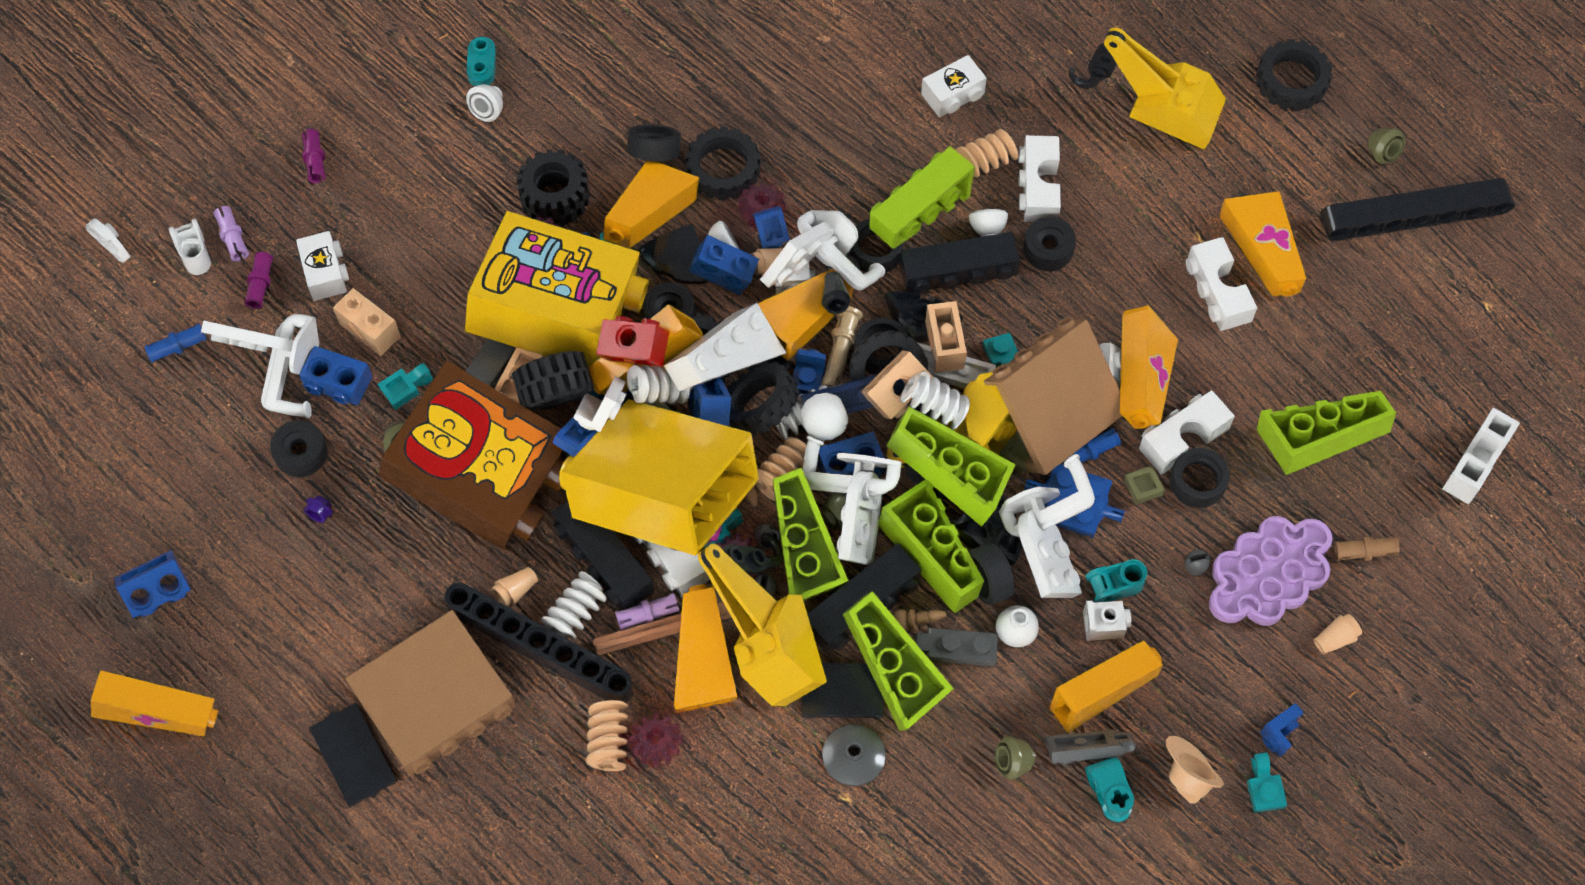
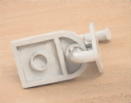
[760,210,885,291]
[201,314,319,419]
[802,436,902,566]
[999,454,1095,598]

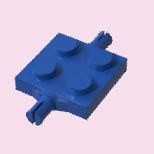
[1024,464,1125,538]

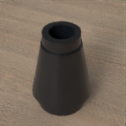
[822,271,851,314]

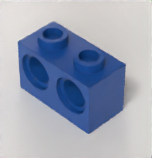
[688,235,759,295]
[299,346,373,406]
[687,377,731,427]
[817,431,885,478]
[114,550,191,618]

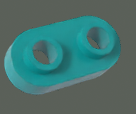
[466,37,496,86]

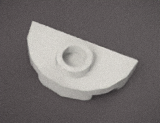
[85,218,130,263]

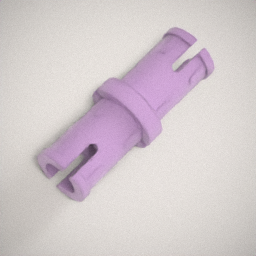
[213,206,249,261]
[615,593,680,630]

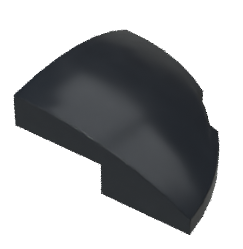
[640,224,710,284]
[885,291,963,343]
[958,494,1022,566]

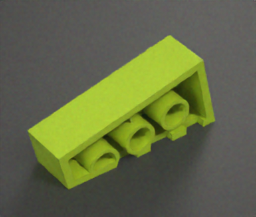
[869,146,975,249]
[1256,391,1396,475]
[886,406,1015,526]
[773,467,848,602]
[878,479,984,613]
[843,591,954,731]

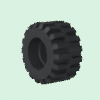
[517,149,590,226]
[512,351,594,411]

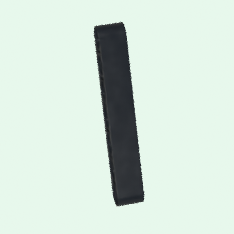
[1320,178,1515,241]
[445,583,633,703]

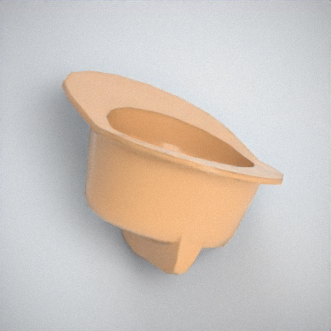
[1166,736,1224,804]

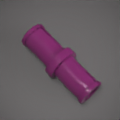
[301,129,326,183]
[244,252,273,309]

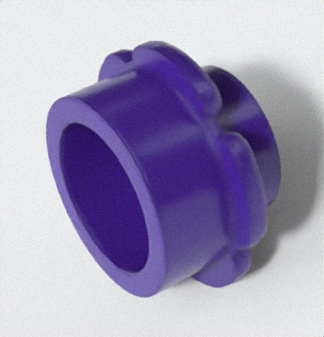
[304,496,333,523]

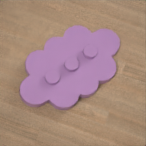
[1209,516,1333,626]

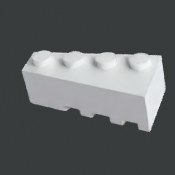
[664,303,786,391]

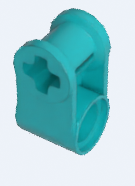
[1085,559,1148,603]
[1085,757,1134,823]

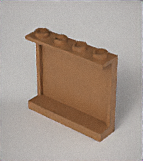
[984,317,1122,475]
[345,610,516,777]

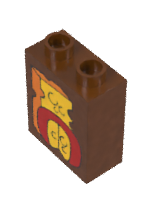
[378,360,568,551]

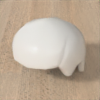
[800,393,848,441]

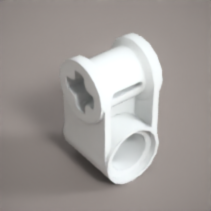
[168,218,211,275]

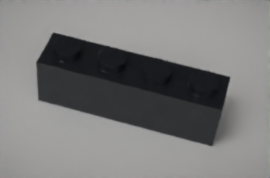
[899,232,1020,294]
[552,501,654,610]
[807,543,922,654]

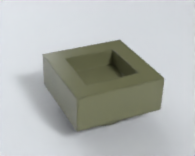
[999,431,1031,474]
[1123,465,1165,505]

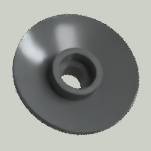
[822,724,886,786]

